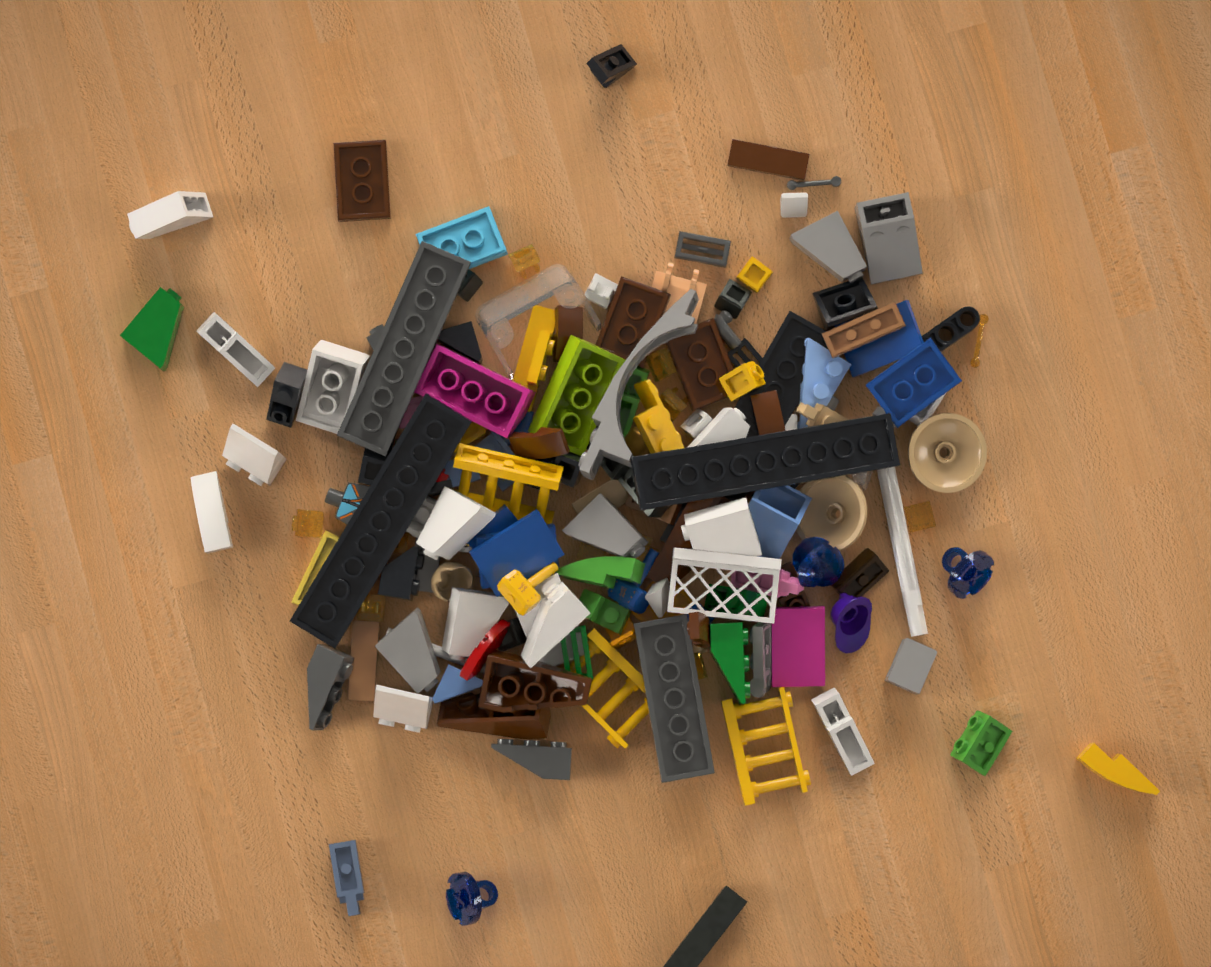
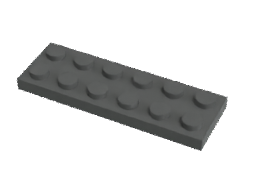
[633,614,715,783]

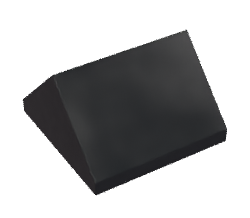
[813,277,878,331]

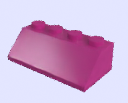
[415,344,536,439]

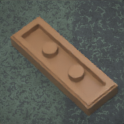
[822,302,906,359]
[348,620,380,702]

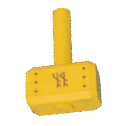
[497,562,558,616]

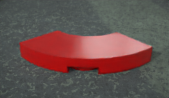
[460,619,511,681]

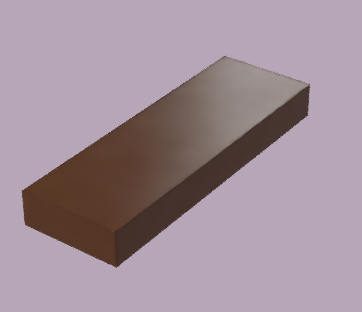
[727,139,810,181]

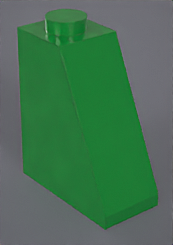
[120,287,184,372]

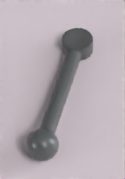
[787,176,841,190]

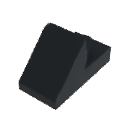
[586,44,637,88]

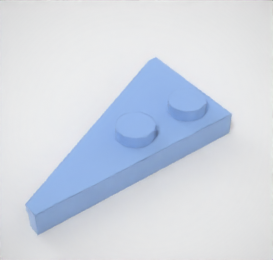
[797,338,851,429]

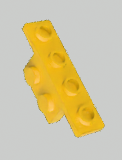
[513,305,555,412]
[633,379,684,454]

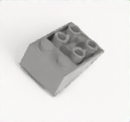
[854,192,923,285]

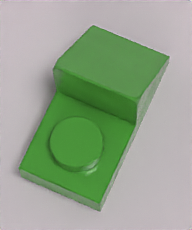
[579,589,632,635]

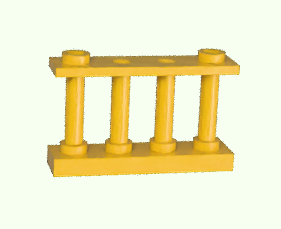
[453,443,563,524]
[570,628,649,749]
[721,687,811,806]

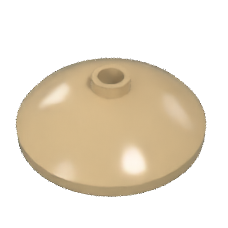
[908,413,987,493]
[796,476,867,553]

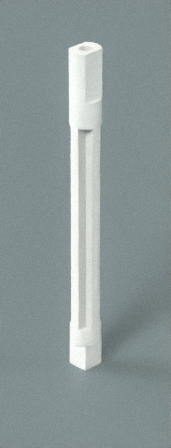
[877,467,928,637]

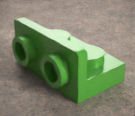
[950,710,1013,776]

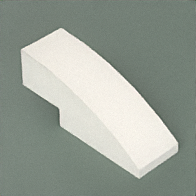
[196,312,275,387]
[190,471,233,554]
[811,688,875,776]

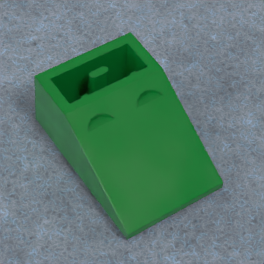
[709,623,750,704]

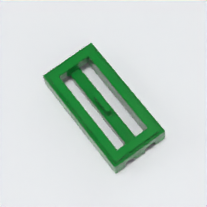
[561,625,593,679]

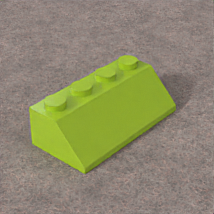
[528,335,626,456]

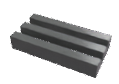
[674,231,731,268]

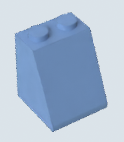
[747,485,812,559]

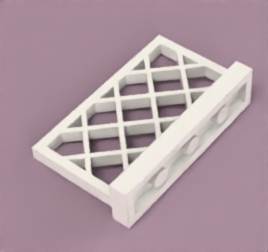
[667,548,782,624]

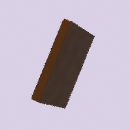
[333,140,391,222]
[595,276,671,369]
[666,318,733,411]

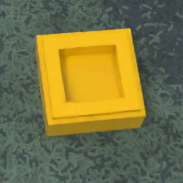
[736,256,773,293]

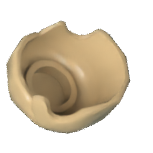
[431,562,474,602]

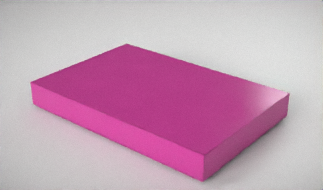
[771,606,825,687]

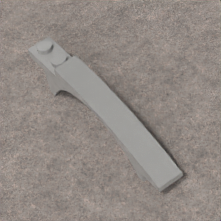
[579,289,699,480]

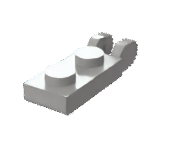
[749,622,772,698]

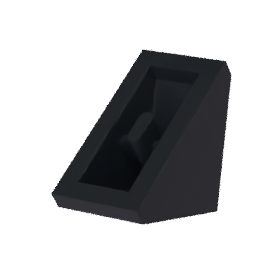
[437,321,483,364]

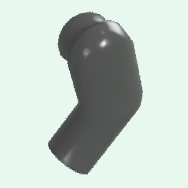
[714,310,741,350]

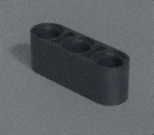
[922,306,980,353]

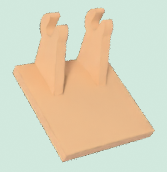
[652,263,707,324]

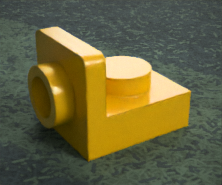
[719,361,766,402]

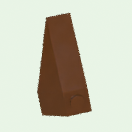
[646,497,730,588]
[478,650,592,713]
[437,693,551,739]

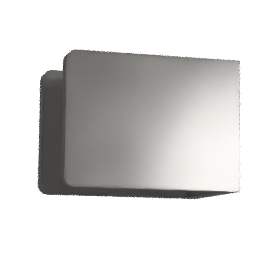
[884,638,937,695]

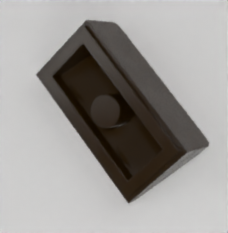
[829,548,889,598]

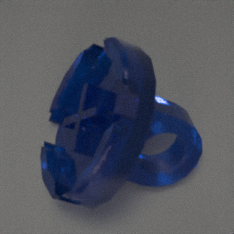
[792,537,844,587]
[942,547,994,599]
[446,871,498,926]

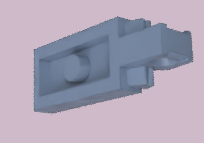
[329,840,365,916]

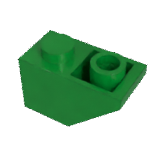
[704,584,768,617]

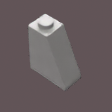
[789,211,867,283]
[562,493,648,558]
[375,607,441,694]

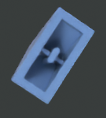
[432,664,483,704]

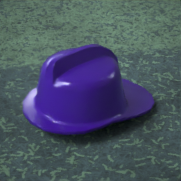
[830,593,872,653]

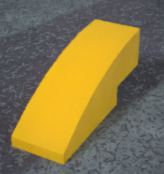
[1076,743,1160,795]

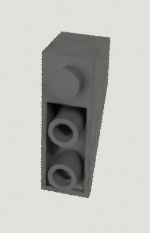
[307,644,354,731]
[491,739,572,780]

